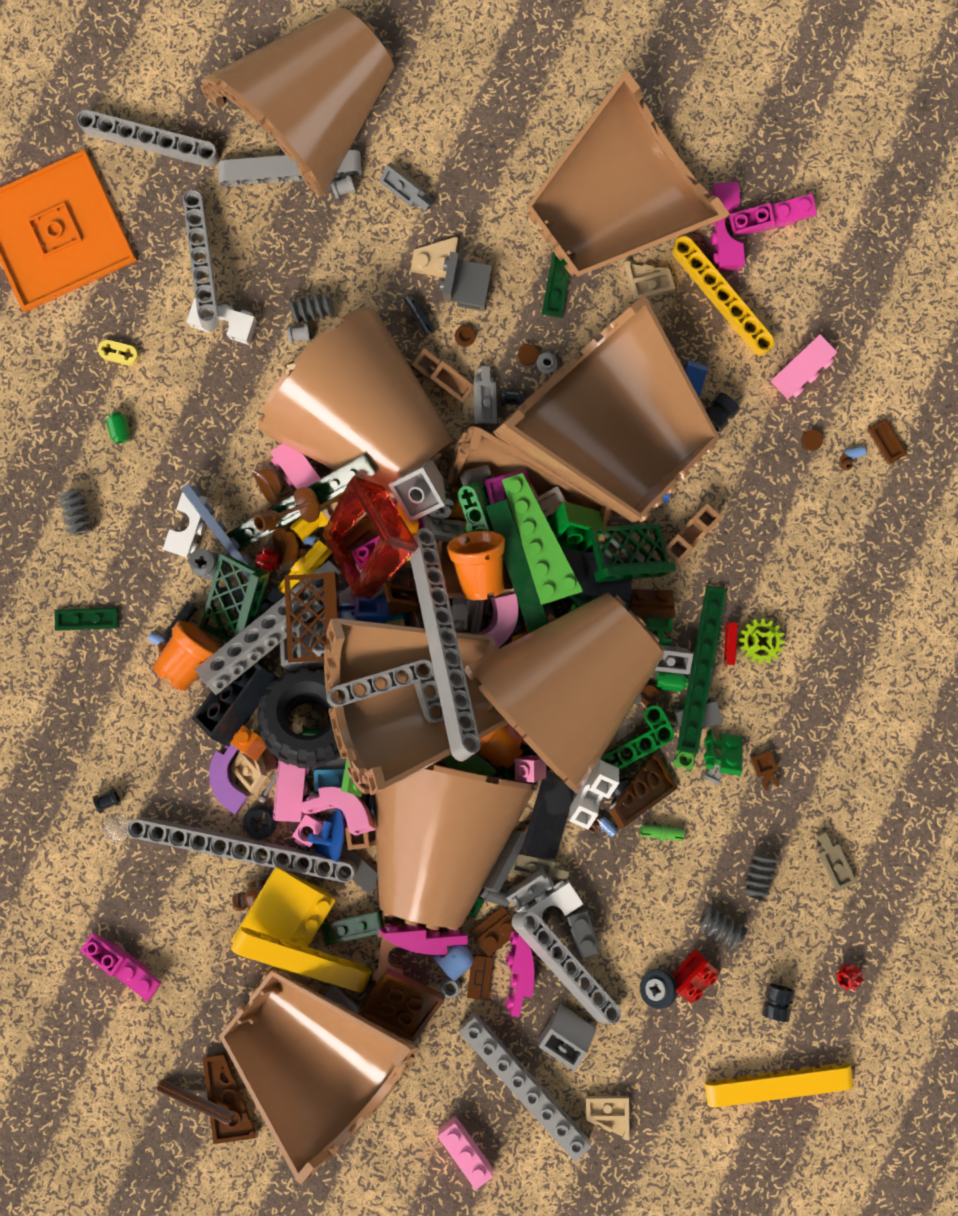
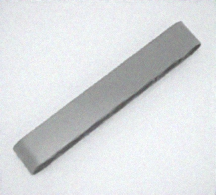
[77,110,219,167]
[218,150,362,187]
[183,190,219,331]
[512,912,621,1024]

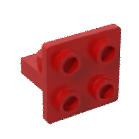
[672,949,720,1003]

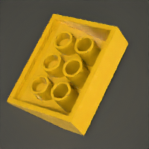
[231,866,336,974]

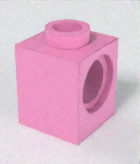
[515,755,546,782]
[292,814,324,847]

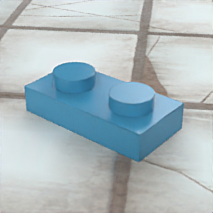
[314,769,345,791]

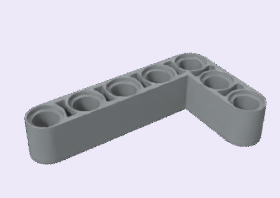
[326,660,444,723]

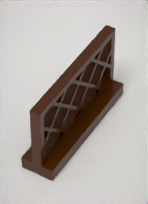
[284,572,340,663]

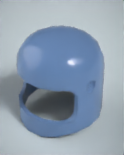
[433,944,474,981]

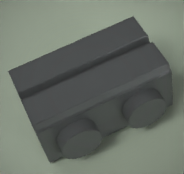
[566,907,600,959]

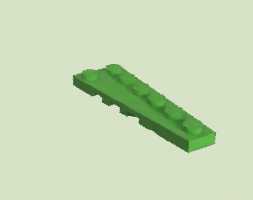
[502,473,583,605]

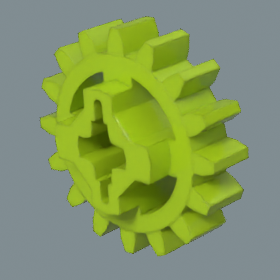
[737,618,785,664]

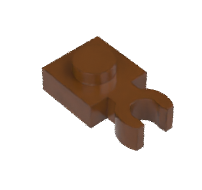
[750,750,780,791]

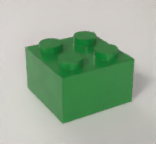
[547,502,603,552]

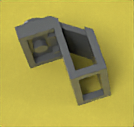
[439,252,492,311]

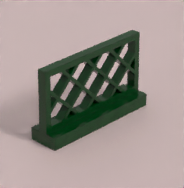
[589,524,676,582]
[200,552,270,642]

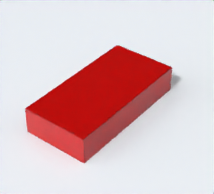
[723,622,738,665]

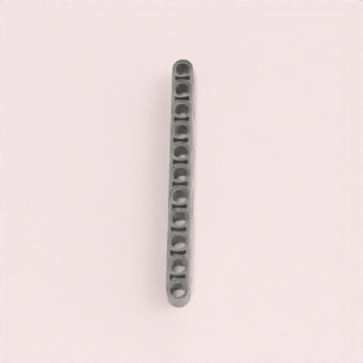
[408,528,480,761]
[127,817,357,882]

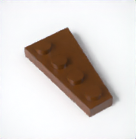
[609,751,678,829]
[202,1053,257,1144]

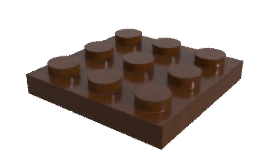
[358,968,445,1042]

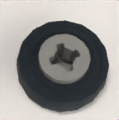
[640,969,678,1009]

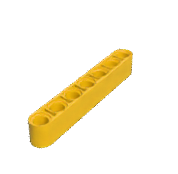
[672,236,774,356]
[231,927,373,993]
[705,1063,854,1107]

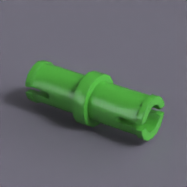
[640,823,685,841]

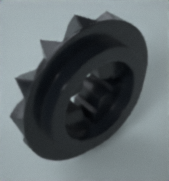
[243,804,277,839]

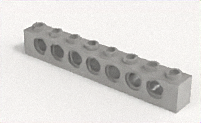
[194,560,350,695]
[458,1011,591,1162]

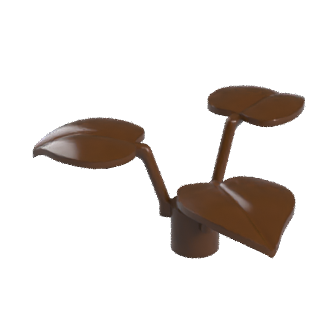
[252,469,320,565]

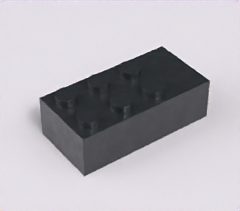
[192,660,279,747]

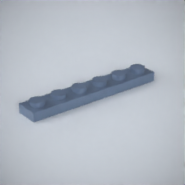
[181,484,253,581]

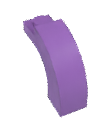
[209,744,250,814]

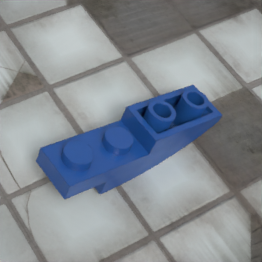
[340,597,411,626]

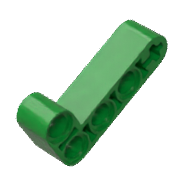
[458,482,503,558]
[600,705,674,769]

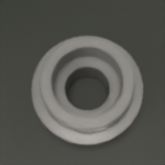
[537,353,557,374]
[439,976,461,998]

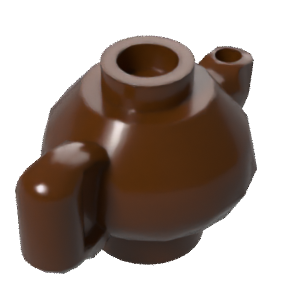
[232,880,265,911]

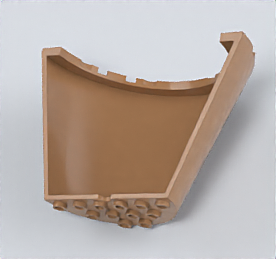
[493,295,720,522]

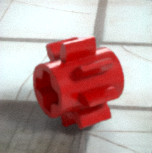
[256,547,280,574]
[836,963,865,991]

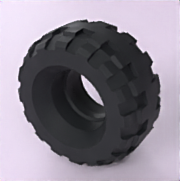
[257,667,340,769]

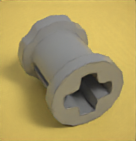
[330,174,355,199]
[287,323,311,344]
[703,765,723,786]

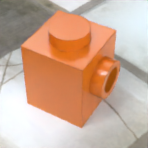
[230,725,266,762]

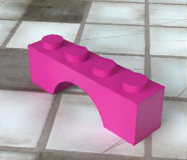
[708,182,745,272]

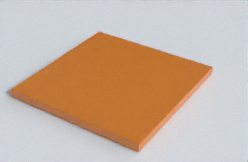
[0,149,137,313]

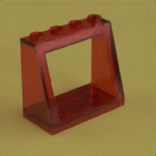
[322,476,419,599]

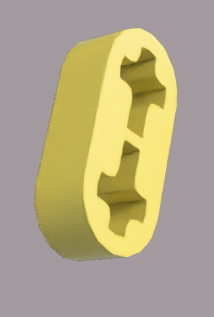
[98,340,139,365]

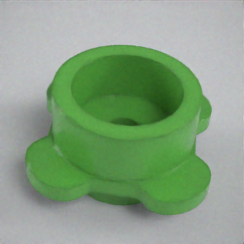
[673,750,696,770]

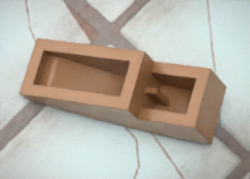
[409,348,474,403]

